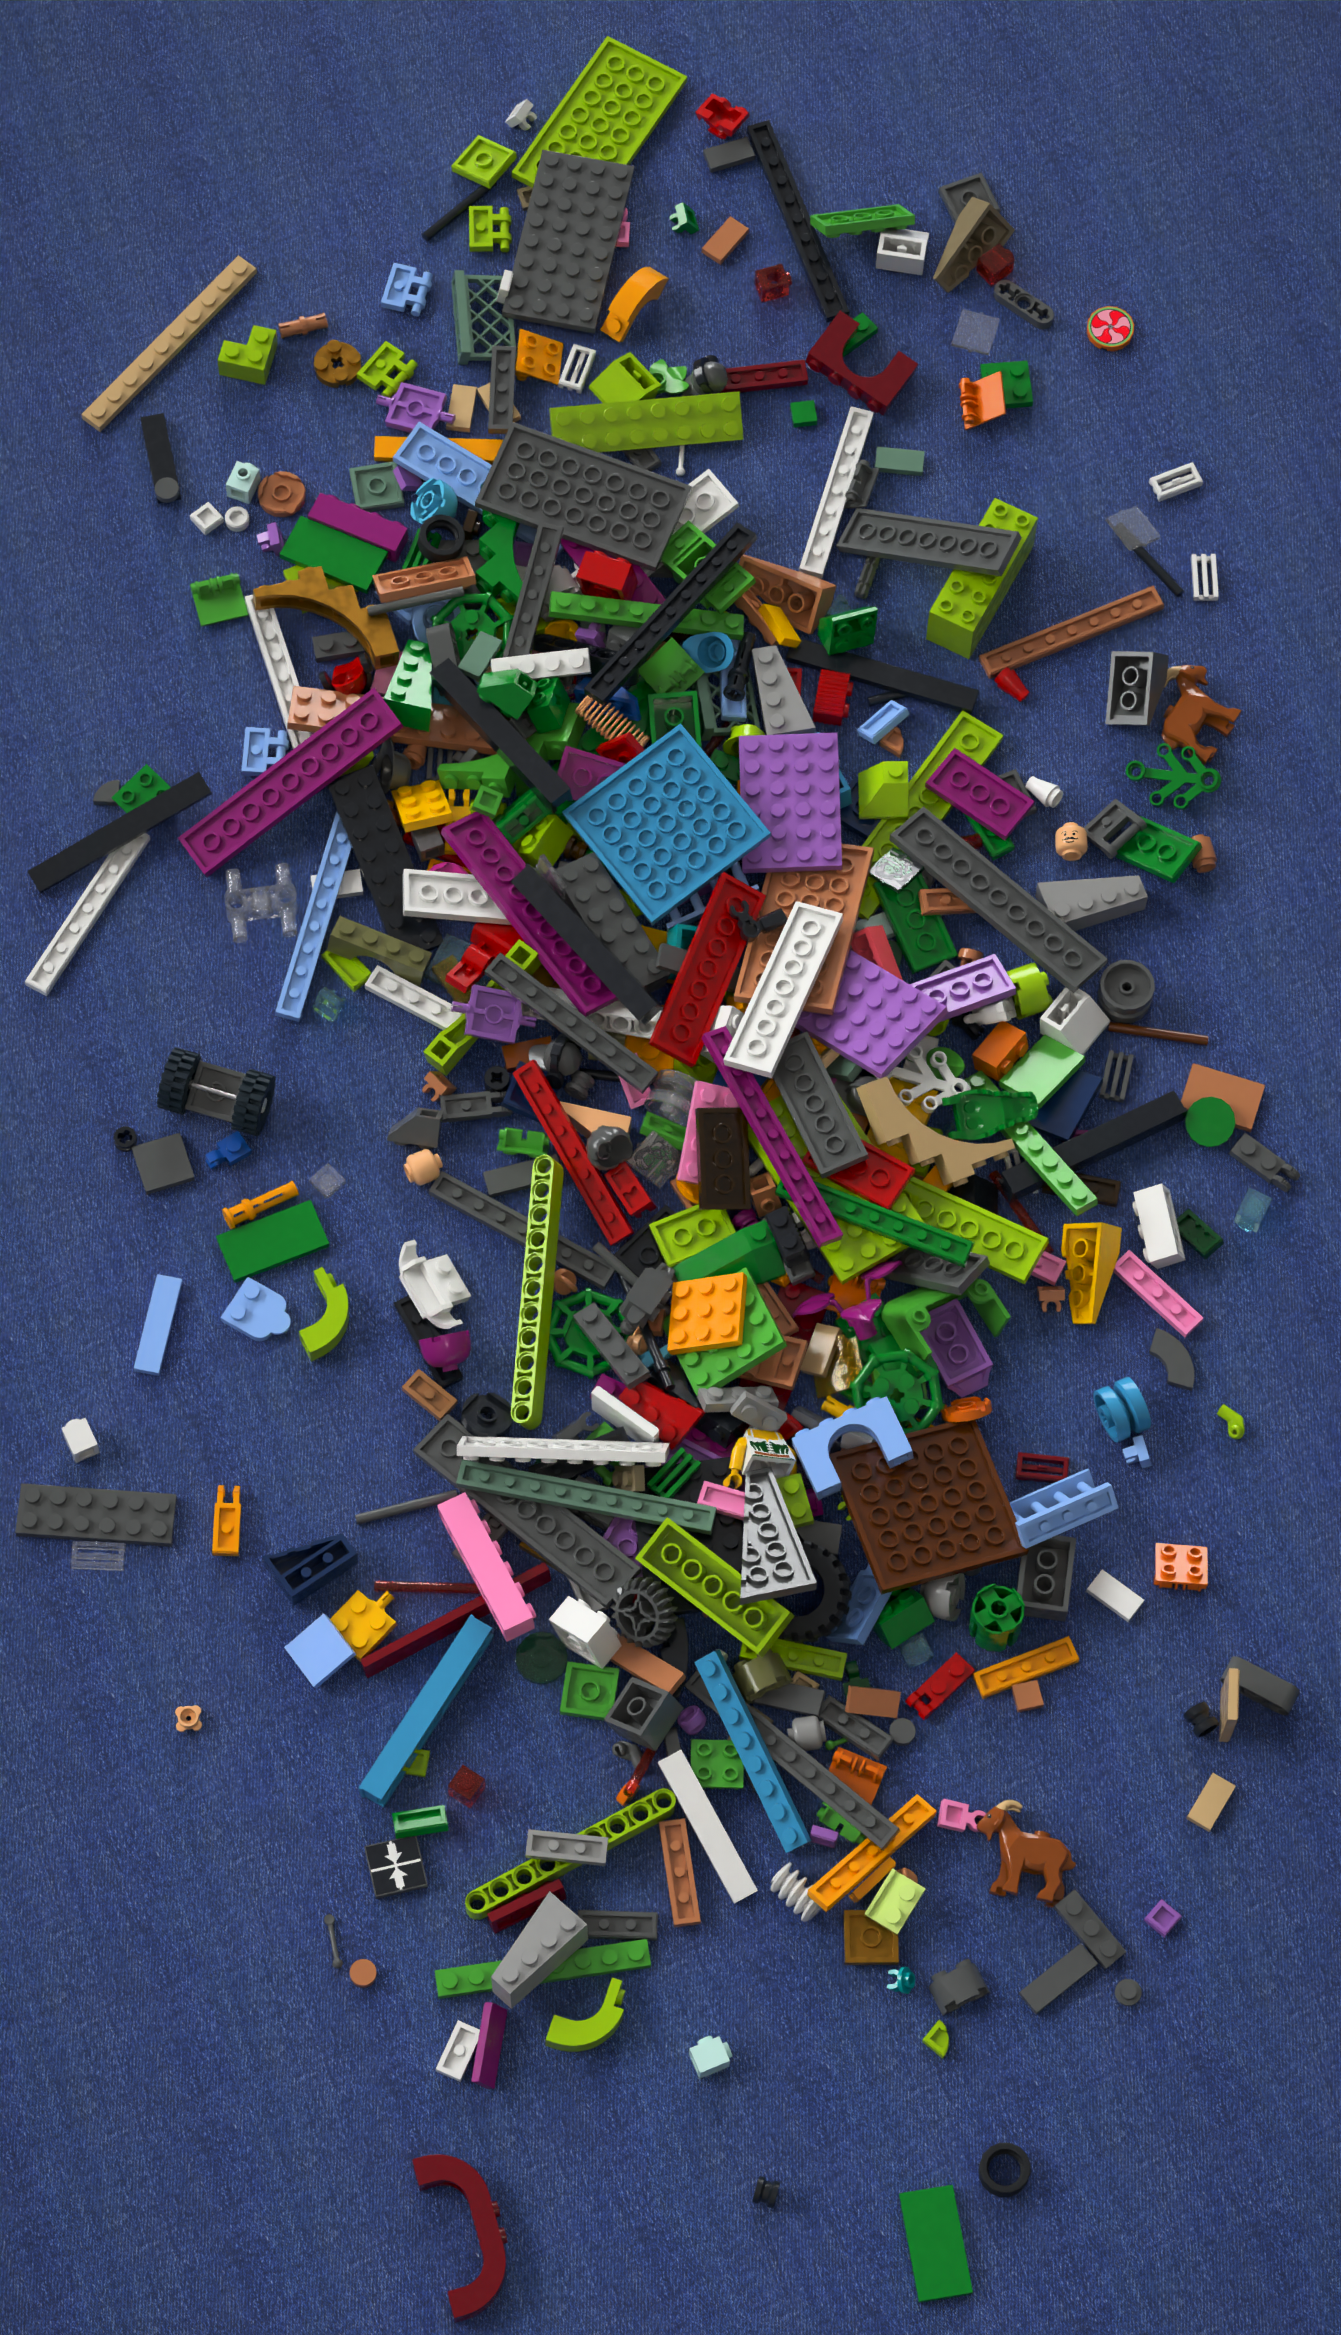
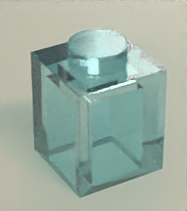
[1234,1188,1272,1233]

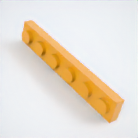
[807,1794,936,1912]

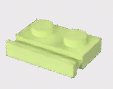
[864,1868,926,1935]

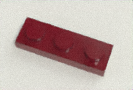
[487,1879,566,1934]

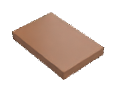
[1181,1063,1265,1132]

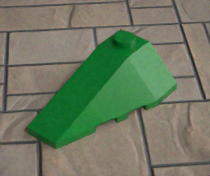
[672,1220,786,1285]

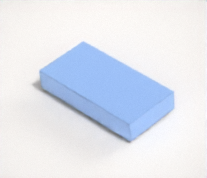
[857,700,910,744]

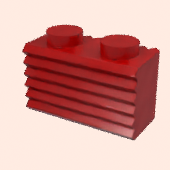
[812,669,854,726]

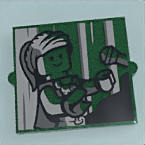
[869,847,925,894]

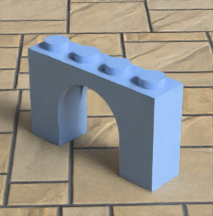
[792,1396,913,1500]

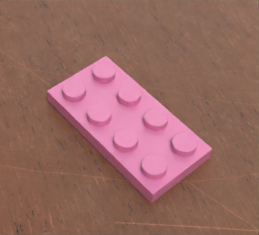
[677,1081,740,1185]

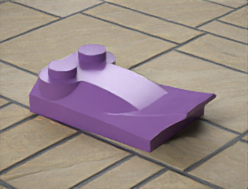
[920,1298,993,1398]

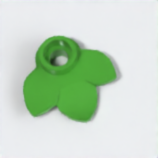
[650,359,689,395]

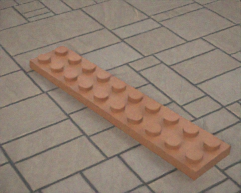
[287,686,533,755]

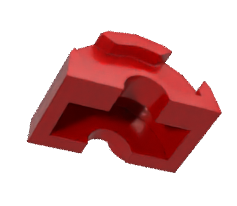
[695,93,750,139]

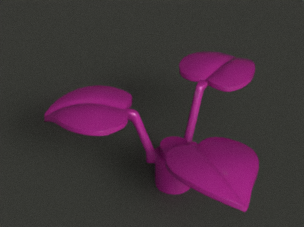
[792,1261,902,1340]

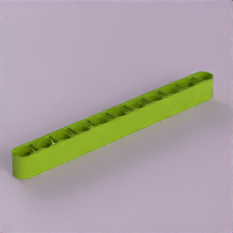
[511,1154,564,1430]

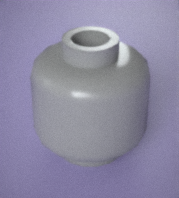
[787,1715,826,1751]

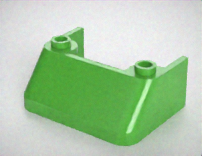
[881,1278,1011,1372]

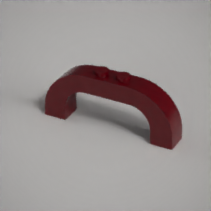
[412,2154,508,2323]

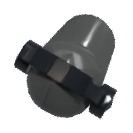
[681,355,728,396]
[529,1034,583,1090]

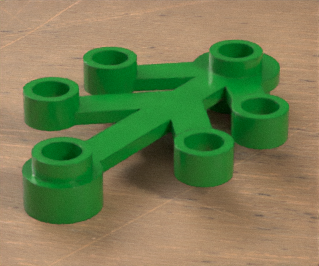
[1126,743,1221,810]

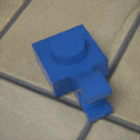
[205,1131,251,1169]

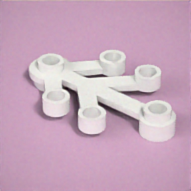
[874,1044,970,1113]

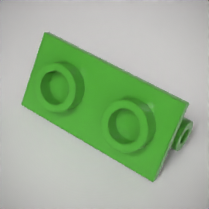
[497,1127,550,1158]
[816,1802,866,1844]

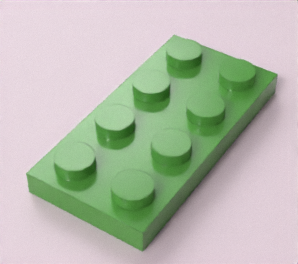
[810,204,915,238]

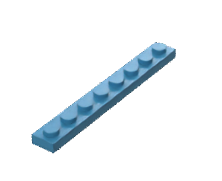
[694,1649,812,1853]

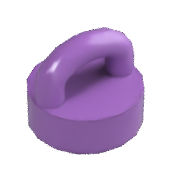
[677,1705,706,1735]

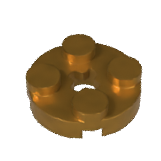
[314,340,361,388]

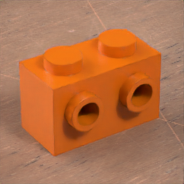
[972,1021,1028,1082]

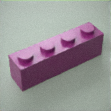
[308,493,408,563]

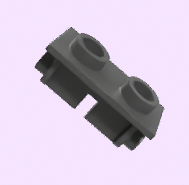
[845,460,880,509]

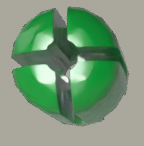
[969,1584,1025,1652]

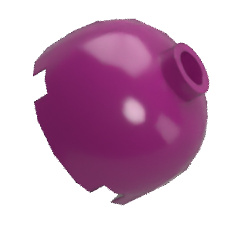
[418,1330,471,1372]

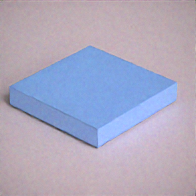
[284,1614,356,1688]

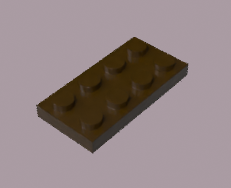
[695,1108,751,1211]

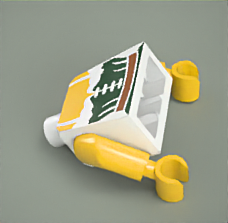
[723,1426,797,1489]

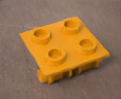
[515,329,563,385]

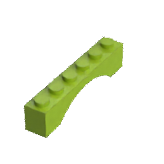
[423,939,542,1076]

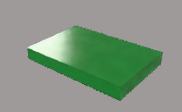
[1115,816,1202,883]

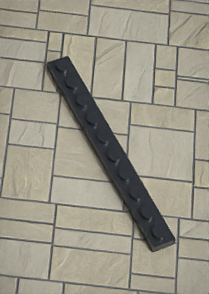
[747,120,849,323]
[584,522,757,706]

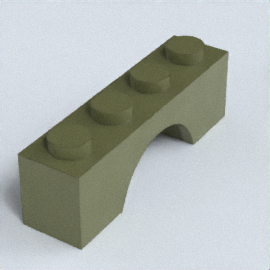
[327,916,432,987]

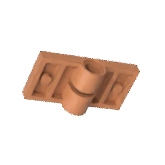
[737,1335,808,1391]

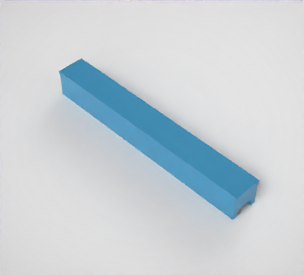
[358,1614,494,1808]

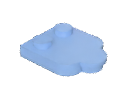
[220,1277,291,1341]

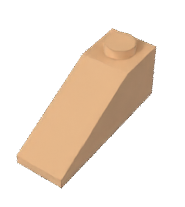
[560,1101,632,1139]

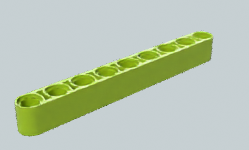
[465,1788,676,1920]

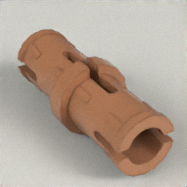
[278,313,328,339]

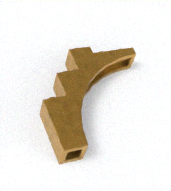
[253,566,399,670]

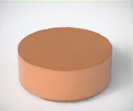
[350,1959,377,1988]

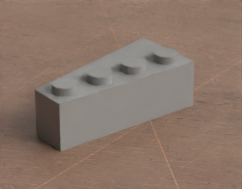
[752,645,816,735]
[491,1891,588,2009]

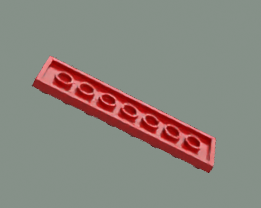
[648,872,766,1068]

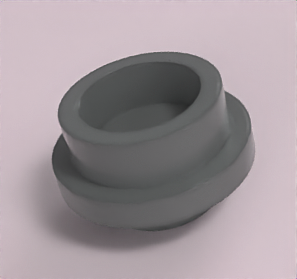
[1115,1979,1142,2006]

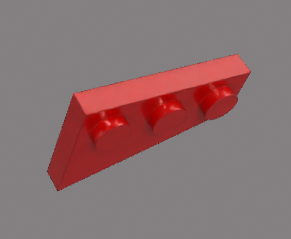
[618,1381,706,1450]

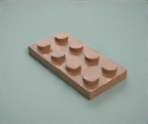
[372,556,476,603]

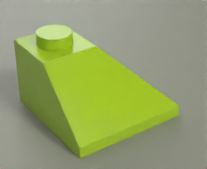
[858,761,908,819]

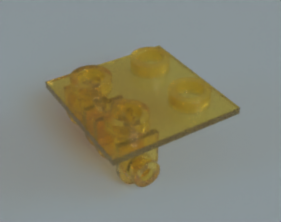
[813,1335,866,1399]

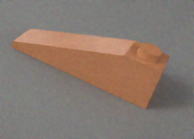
[739,554,836,634]

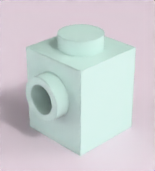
[226,461,261,504]
[689,2036,732,2079]

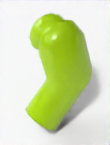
[1217,1404,1245,1439]

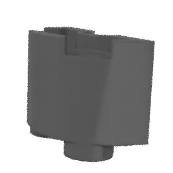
[928,1959,990,2016]

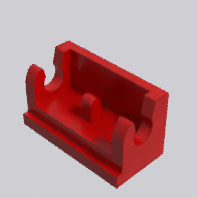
[604,1161,657,1218]

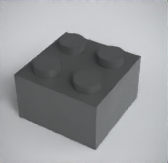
[604,1677,684,1751]

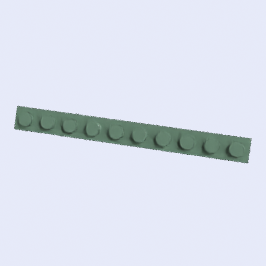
[456,1459,717,1535]

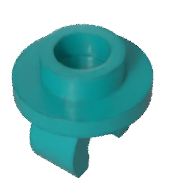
[887,1967,915,1994]

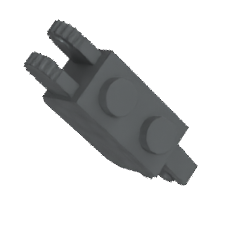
[619,1262,675,1335]

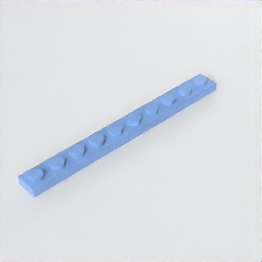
[275,811,352,1022]

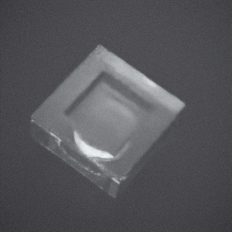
[309,1163,346,1199]

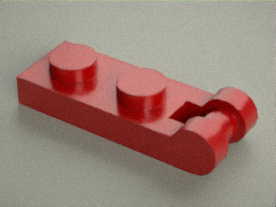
[905,1652,975,1720]

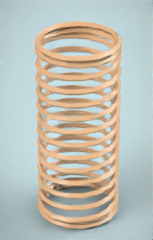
[575,696,650,747]

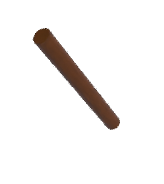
[1108,1022,1209,1046]

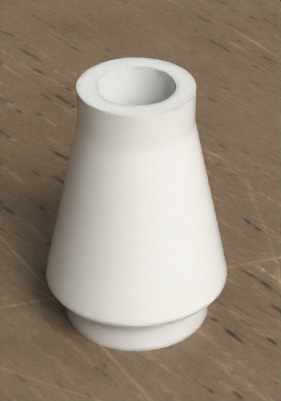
[1025,776,1063,808]

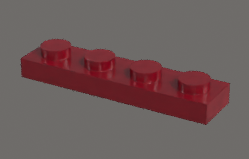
[720,359,808,393]

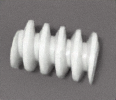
[770,1862,822,1922]

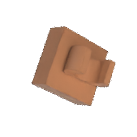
[422,1071,457,1102]
[1037,1286,1065,1312]

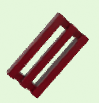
[1015,1452,1069,1483]

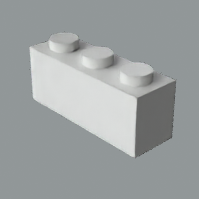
[1132,1183,1186,1269]

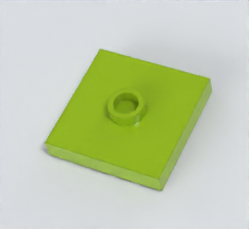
[451,135,517,189]

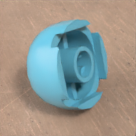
[411,478,458,525]

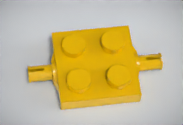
[330,1590,397,1662]

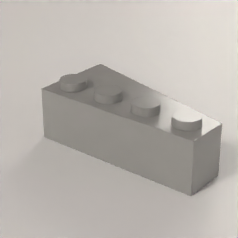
[1035,875,1148,931]

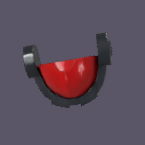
[319,653,373,695]

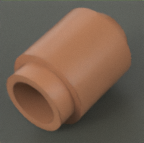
[1192,834,1217,873]

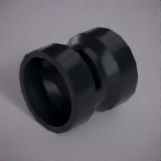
[1183,1701,1219,1738]

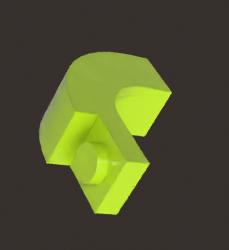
[299,1267,349,1362]
[545,1978,626,2052]

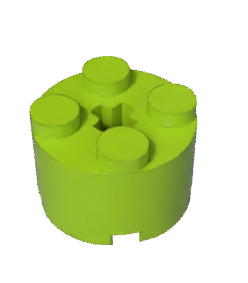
[1006,962,1053,1020]

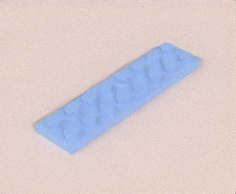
[393,422,563,558]

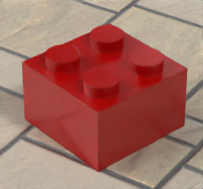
[576,551,638,601]

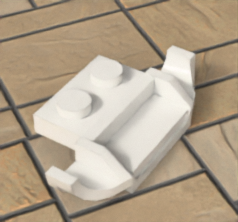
[399,1239,471,1329]

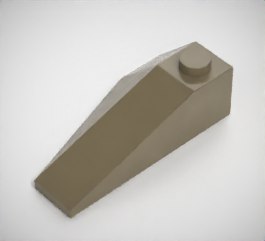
[933,197,1015,293]

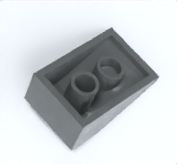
[1105,651,1169,726]

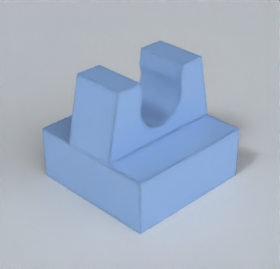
[1122,1435,1152,1469]

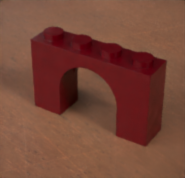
[805,310,918,416]

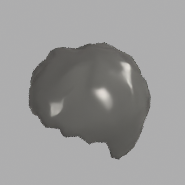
[586,1125,633,1171]

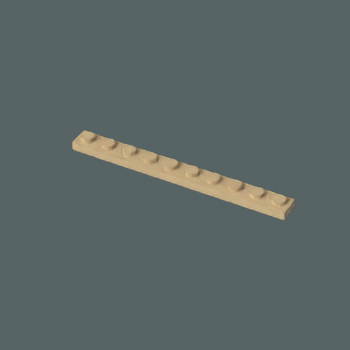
[81,255,257,432]

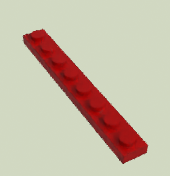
[512,1060,634,1246]

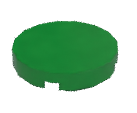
[1185,1097,1236,1147]

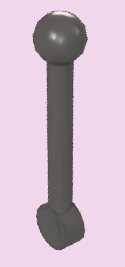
[324,1914,343,1969]

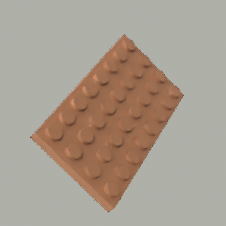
[734,843,874,1015]

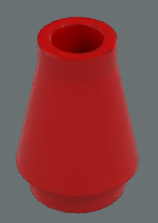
[994,667,1030,703]

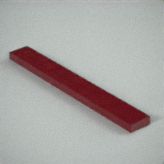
[360,1562,551,1679]

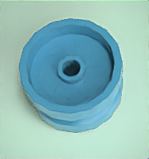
[1093,1377,1151,1442]

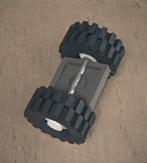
[157,1047,276,1136]

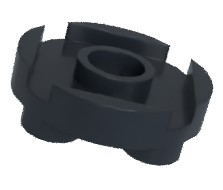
[460,1392,513,1437]

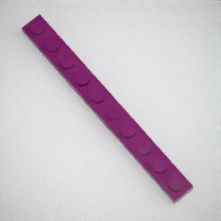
[702,1026,843,1248]

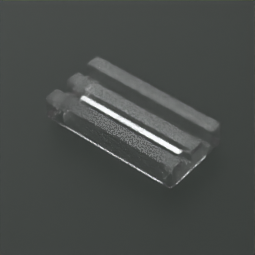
[71,1541,125,1571]

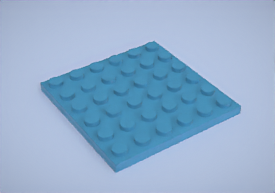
[562,723,771,925]

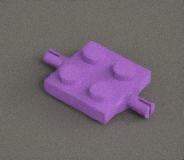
[376,382,456,433]
[451,984,536,1044]

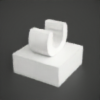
[505,99,537,131]

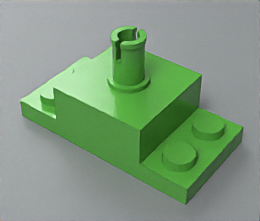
[660,520,756,614]

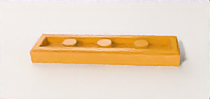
[972,1636,1080,1699]

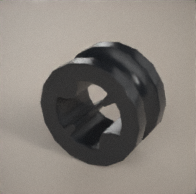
[114,1126,137,1152]

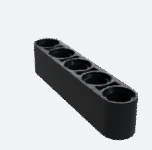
[532,634,639,686]

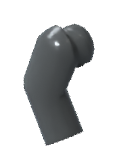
[612,1741,648,1773]

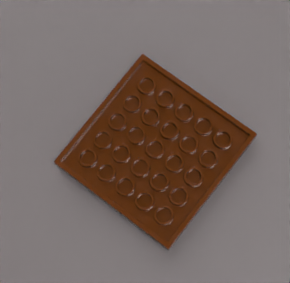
[829,1420,1029,1595]

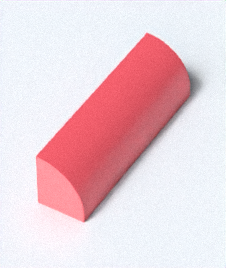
[851,925,903,980]

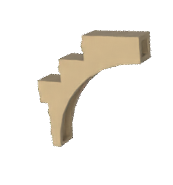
[856,1076,1015,1187]

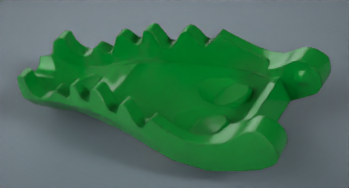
[942,1089,1039,1141]

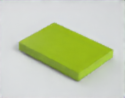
[649,1204,736,1268]

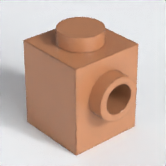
[750,1172,782,1218]

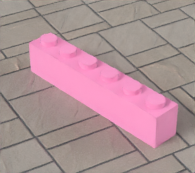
[437,1492,536,1642]

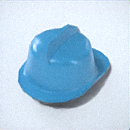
[681,632,736,673]

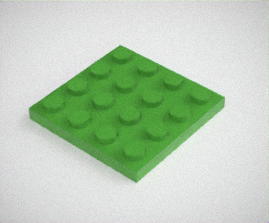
[663,1267,787,1396]

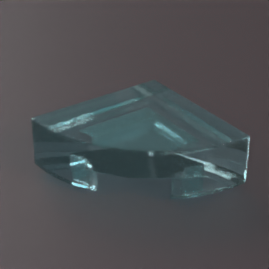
[827,594,851,616]

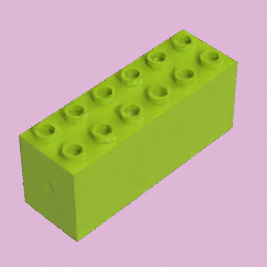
[926,498,1038,659]

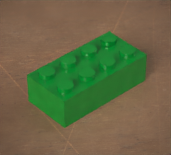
[648,691,702,749]

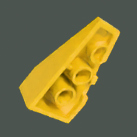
[1061,1222,1122,1324]

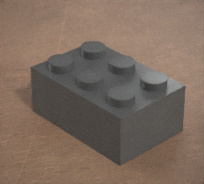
[1016,1535,1076,1622]

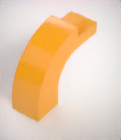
[600,267,669,342]

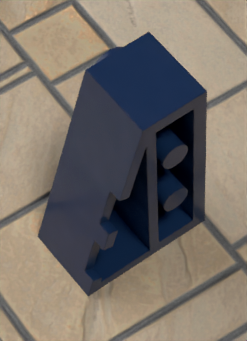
[262,1533,358,1606]

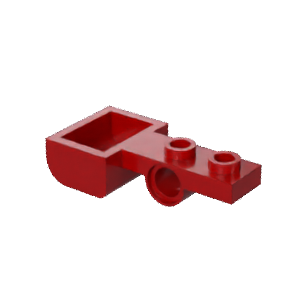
[445,922,526,994]

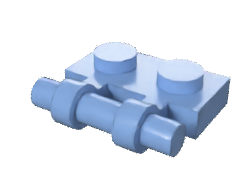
[381,263,433,317]
[242,727,289,776]

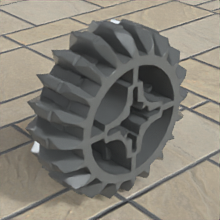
[610,1577,678,1648]

